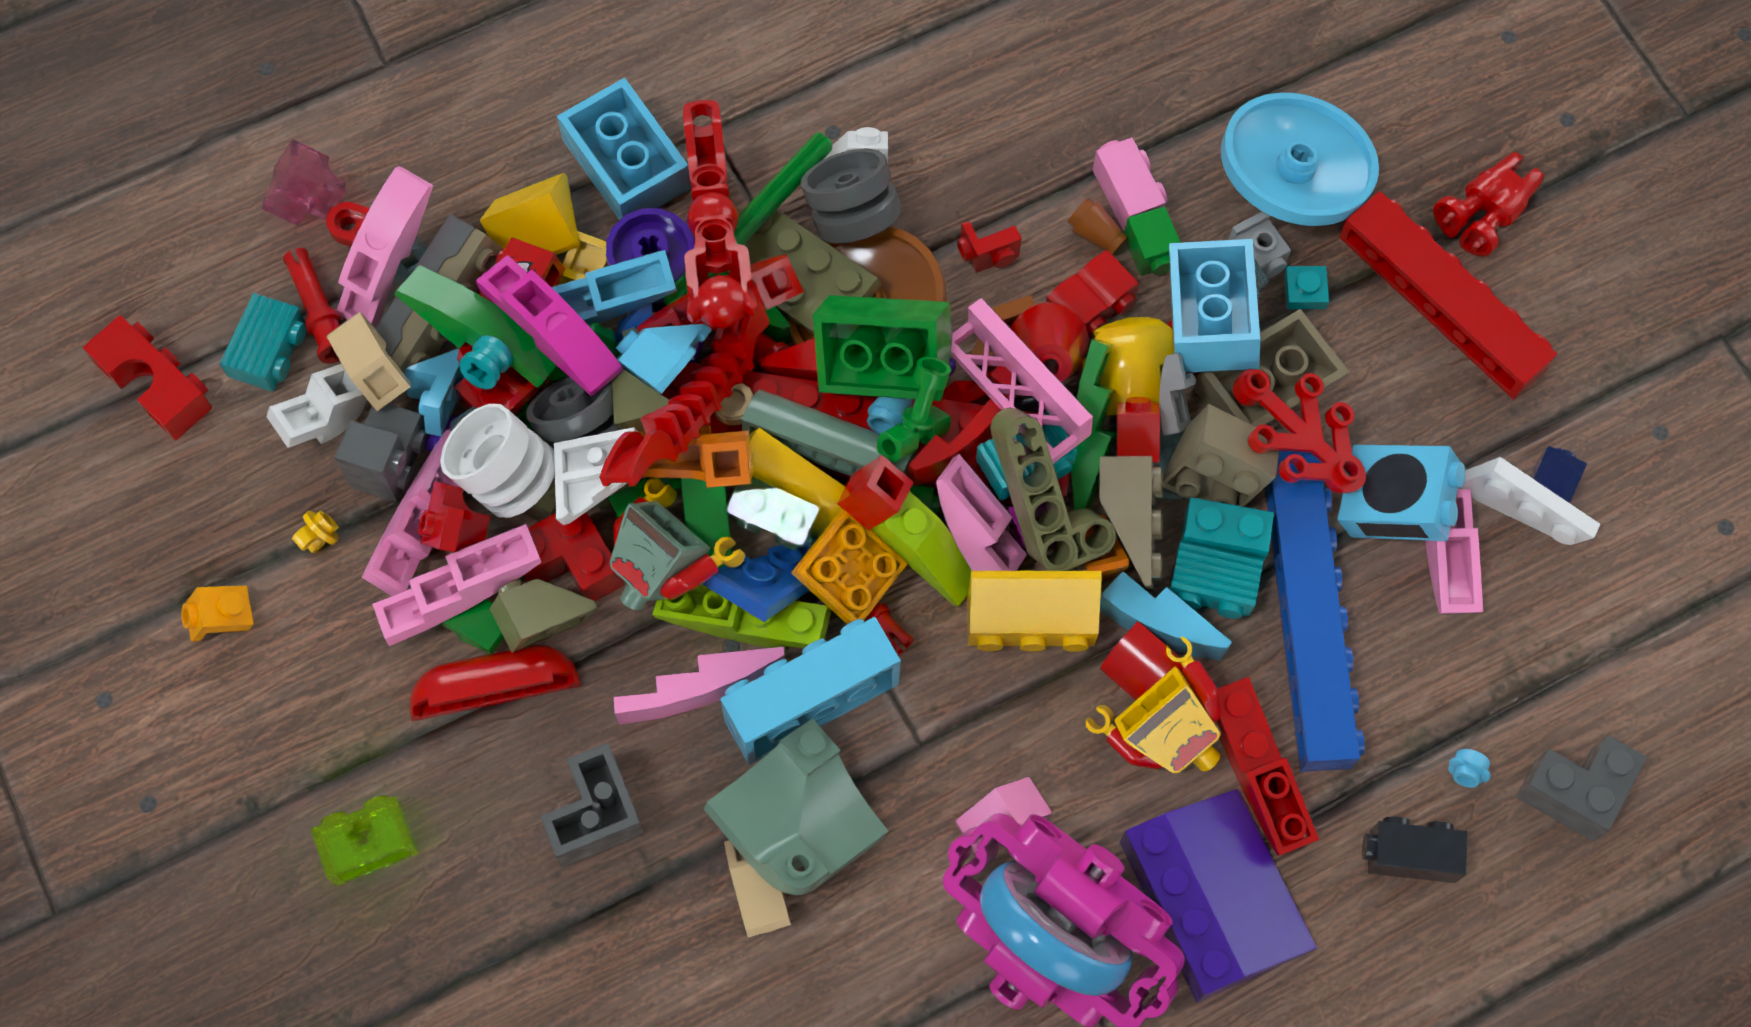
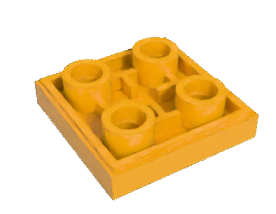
[791,509,908,624]

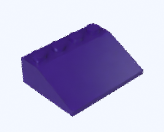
[1119,789,1317,1003]

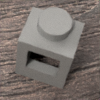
[1228,211,1291,280]

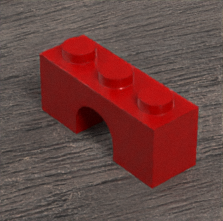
[82,315,212,441]

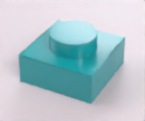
[1283,266,1329,309]

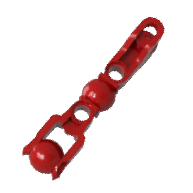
[683,100,758,329]

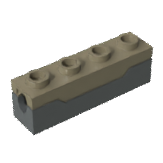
[376,214,503,375]

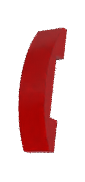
[637,254,804,332]
[908,366,1019,486]

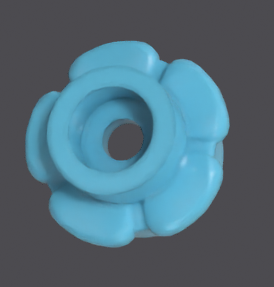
[1448,749,1491,788]

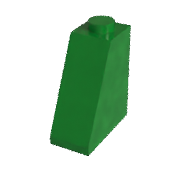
[681,478,732,568]

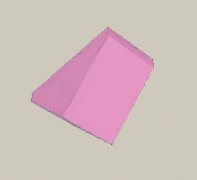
[955,777,1052,853]

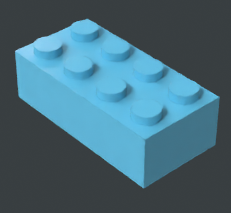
[720,617,901,765]

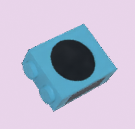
[1337,445,1465,541]

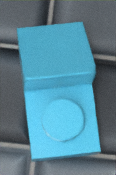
[405,349,465,436]

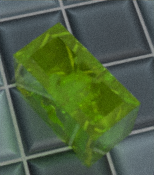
[311,795,420,886]

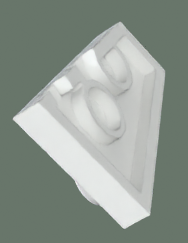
[1458,457,1600,545]

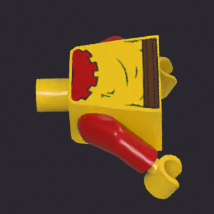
[1086,637,1221,773]

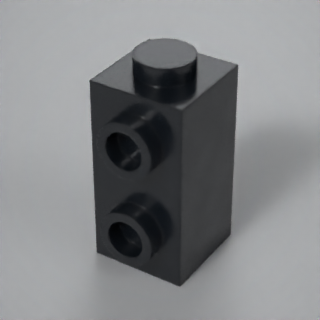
[1362,817,1467,883]

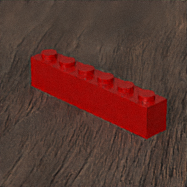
[1339,191,1558,400]

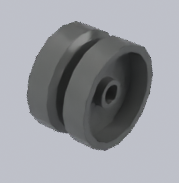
[801,148,901,243]
[526,376,620,449]

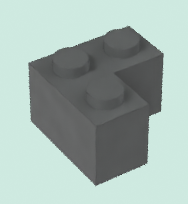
[334,404,430,503]
[1516,735,1647,842]
[540,743,644,868]

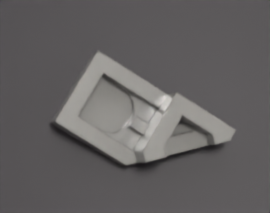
[1159,353,1196,436]

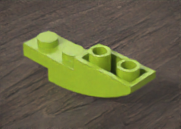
[653,584,831,651]

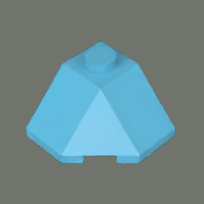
[616,324,712,394]

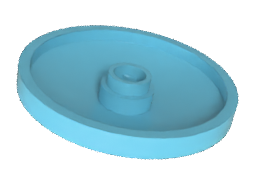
[1221,93,1379,226]

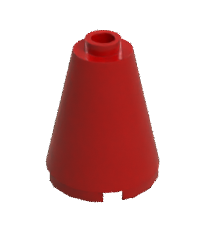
[1010,302,1089,382]

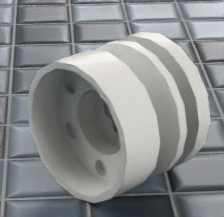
[440,404,555,518]

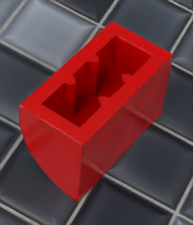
[1100,621,1183,700]

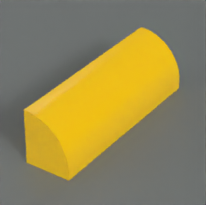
[743,428,845,537]

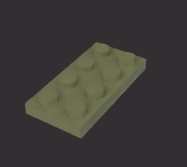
[727,210,882,335]

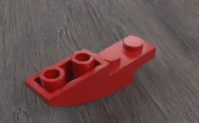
[1217,677,1319,856]

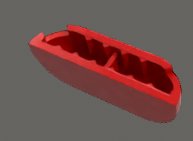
[410,645,581,722]

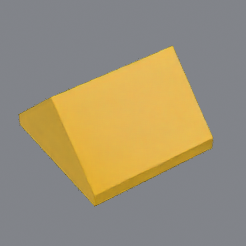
[480,173,580,255]

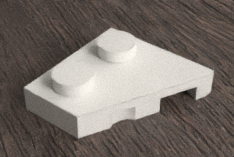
[554,427,638,525]

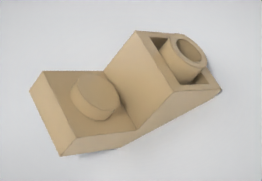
[327,311,411,411]
[724,841,791,937]

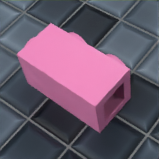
[1092,137,1167,231]

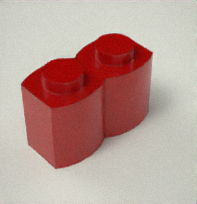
[1046,250,1139,339]

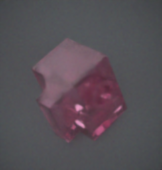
[262,139,346,226]

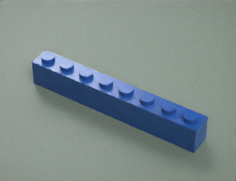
[1265,451,1365,772]

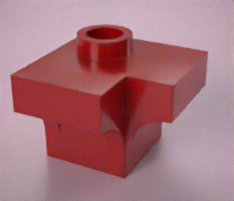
[418,481,490,552]

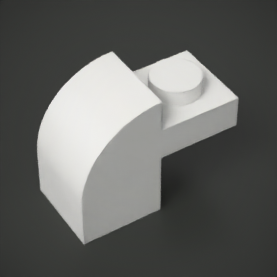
[266,364,367,448]

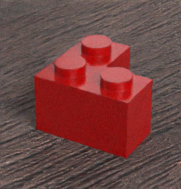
[522,512,624,602]

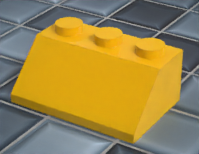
[967,571,1102,652]

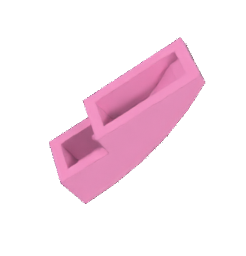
[936,454,1027,571]
[1425,489,1483,614]

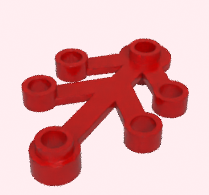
[1232,369,1366,494]

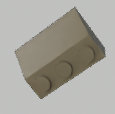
[1193,309,1349,427]

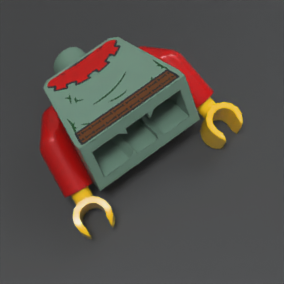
[610,478,745,610]

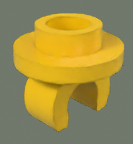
[292,511,339,553]

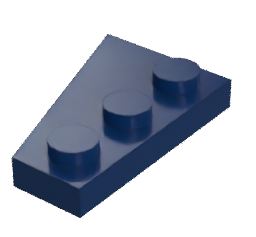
[702,537,816,622]

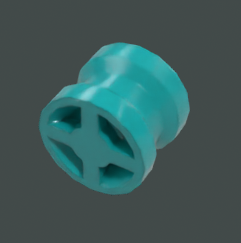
[459,335,513,389]

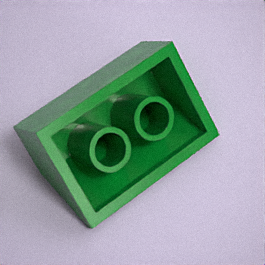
[813,295,952,401]

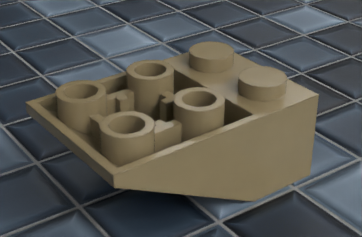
[1100,456,1163,591]

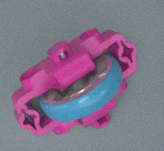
[943,813,1185,1027]

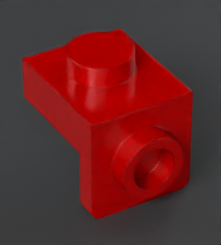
[956,221,1022,273]

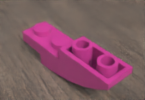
[476,255,623,397]

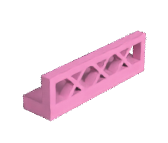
[950,298,1093,464]

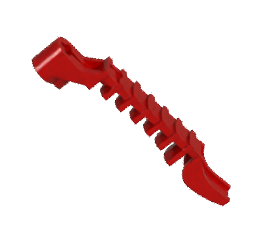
[599,282,770,486]

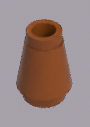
[1067,198,1128,255]

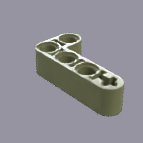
[991,407,1116,571]

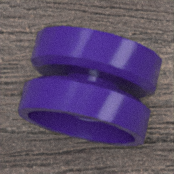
[606,208,695,312]

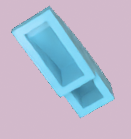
[551,250,677,325]
[1100,572,1232,660]

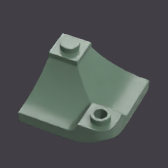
[704,718,889,895]

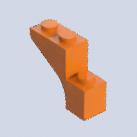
[638,425,754,488]

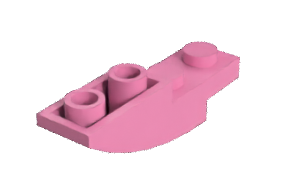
[337,166,434,329]

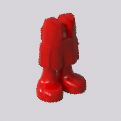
[1433,151,1545,257]

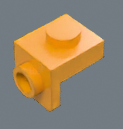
[181,585,254,642]

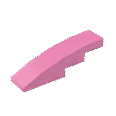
[362,430,464,596]
[372,524,542,646]
[614,647,785,725]

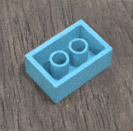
[557,77,691,220]
[1169,239,1260,373]

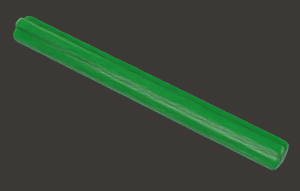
[663,132,833,306]

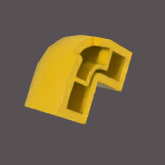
[1082,317,1174,415]

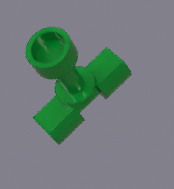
[877,357,951,463]

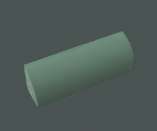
[741,389,918,476]

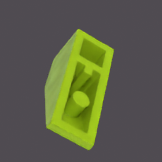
[871,491,972,607]

